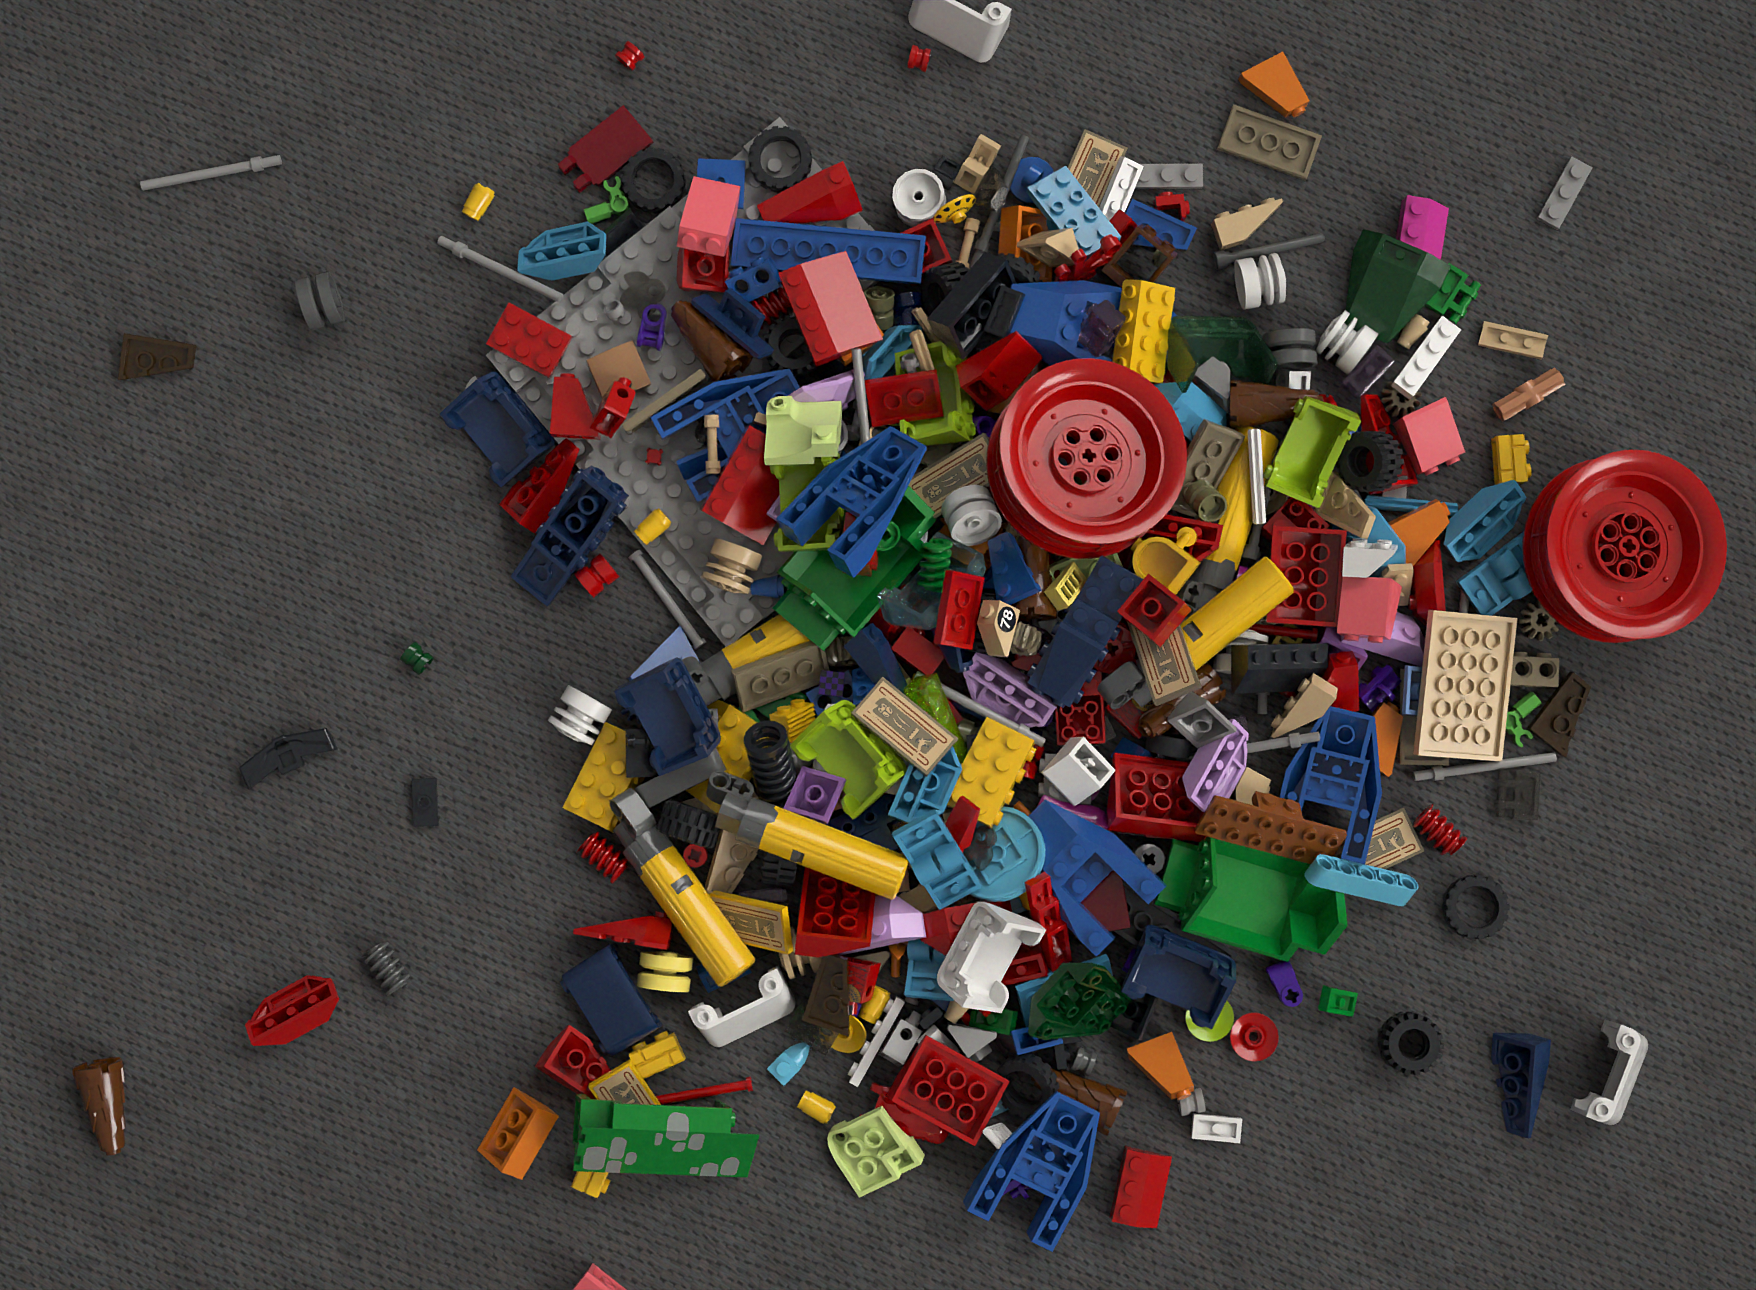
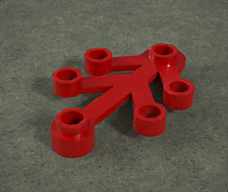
[1054,234,1122,282]

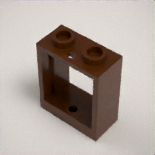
[1102,224,1178,288]

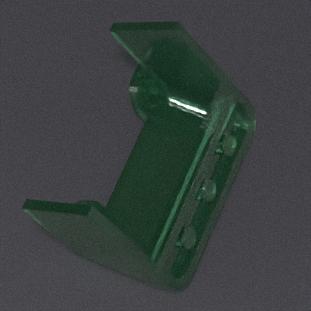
[1167,316,1278,393]

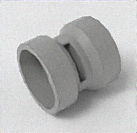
[1177,1088,1206,1116]

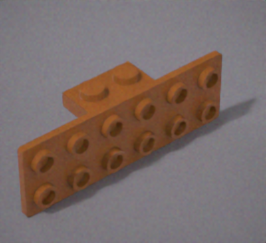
[1195,791,1347,864]

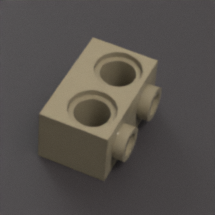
[1510,652,1559,688]

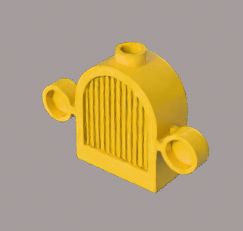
[1131,527,1201,595]

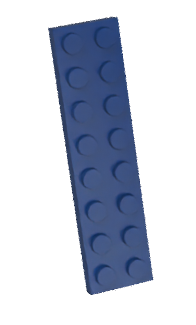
[731,218,926,285]

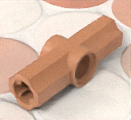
[1492,368,1565,422]

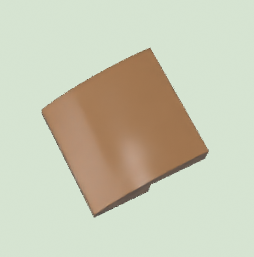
[586,340,651,399]

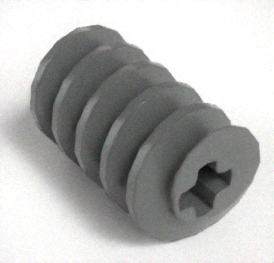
[1132,843,1165,874]
[361,941,410,996]

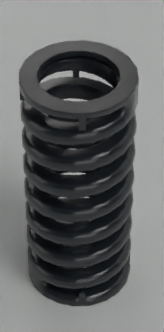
[744,721,797,808]

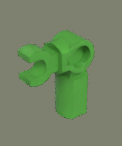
[584,176,629,224]
[1506,691,1542,747]

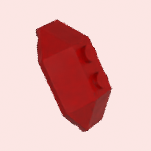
[1132,514,1223,562]
[1408,540,1446,627]
[920,900,1012,956]
[245,975,339,1046]

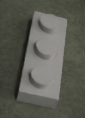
[1537,157,1592,230]
[1135,164,1203,189]

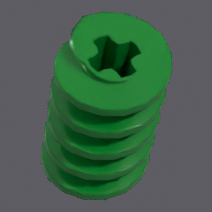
[917,538,953,593]

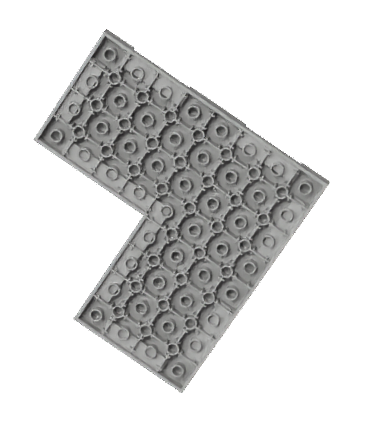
[486,117,879,647]

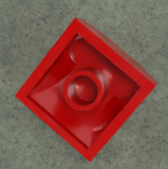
[676,245,730,293]

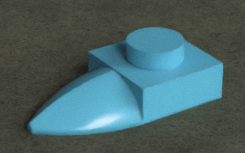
[767,1042,810,1086]

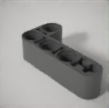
[634,748,727,809]

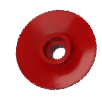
[1230,1013,1279,1061]

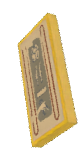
[709,890,793,955]
[588,1059,661,1105]

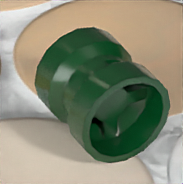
[400,642,434,675]

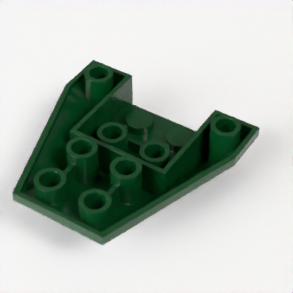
[1344,229,1451,344]
[1028,963,1132,1040]

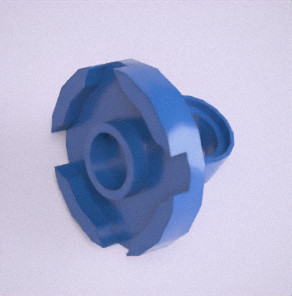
[1010,157,1054,204]

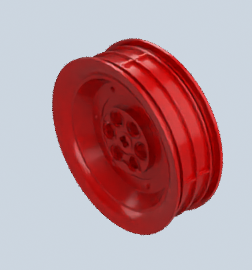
[986,358,1187,559]
[1522,450,1727,643]

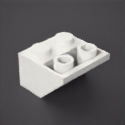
[1342,538,1398,578]
[1041,737,1116,806]

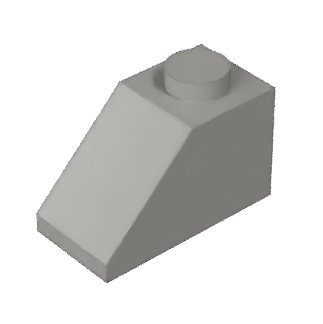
[1192,357,1230,413]

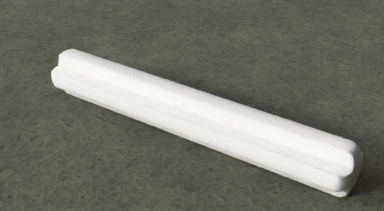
[1248,429,1266,525]

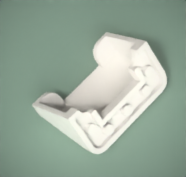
[908,0,1012,62]
[937,901,1046,1013]
[688,965,796,1047]
[1570,1020,1648,1125]

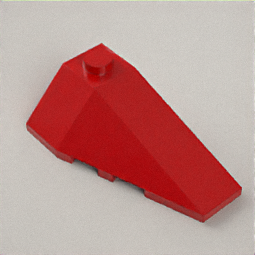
[499,438,580,535]
[535,1025,611,1100]

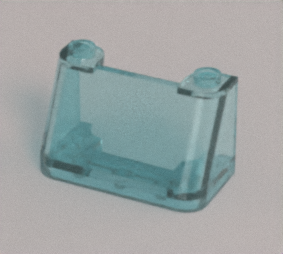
[877,532,986,630]

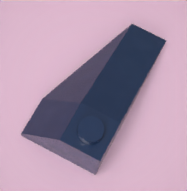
[844,623,916,704]
[1491,1033,1551,1139]

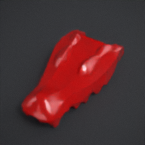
[859,1082,949,1144]

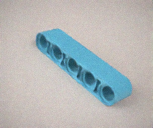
[1304,854,1418,906]

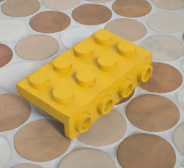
[1112,280,1175,384]
[686,704,768,814]
[947,717,1037,829]
[562,722,645,833]

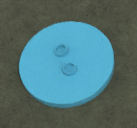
[963,807,1045,902]

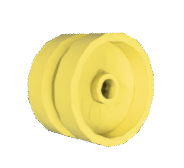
[637,951,693,992]

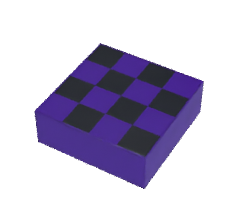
[819,670,845,697]

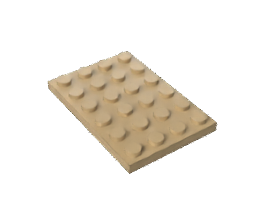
[1413,610,1517,761]

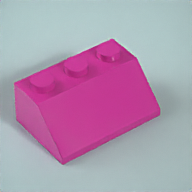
[1396,195,1449,260]

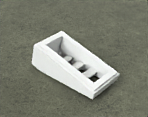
[983,1123,1012,1149]

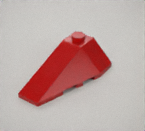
[757,161,863,224]
[1361,395,1418,494]
[573,911,674,950]

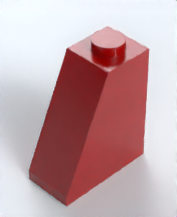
[550,373,601,440]
[1322,651,1359,712]

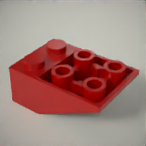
[956,331,1042,411]
[1055,670,1106,745]

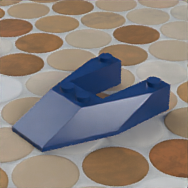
[1009,280,1122,366]
[650,369,800,503]
[776,426,927,578]
[1280,706,1382,865]
[1028,799,1167,957]
[963,1091,1100,1252]

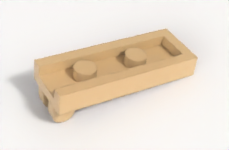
[1478,321,1548,360]

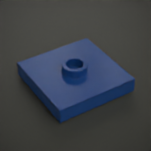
[697,159,746,209]

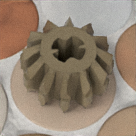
[1381,381,1422,417]
[1518,601,1559,641]
[1010,622,1042,657]
[825,636,858,668]

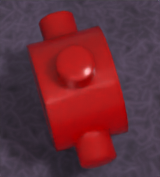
[645,447,663,466]

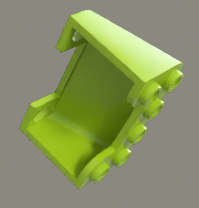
[894,341,976,446]

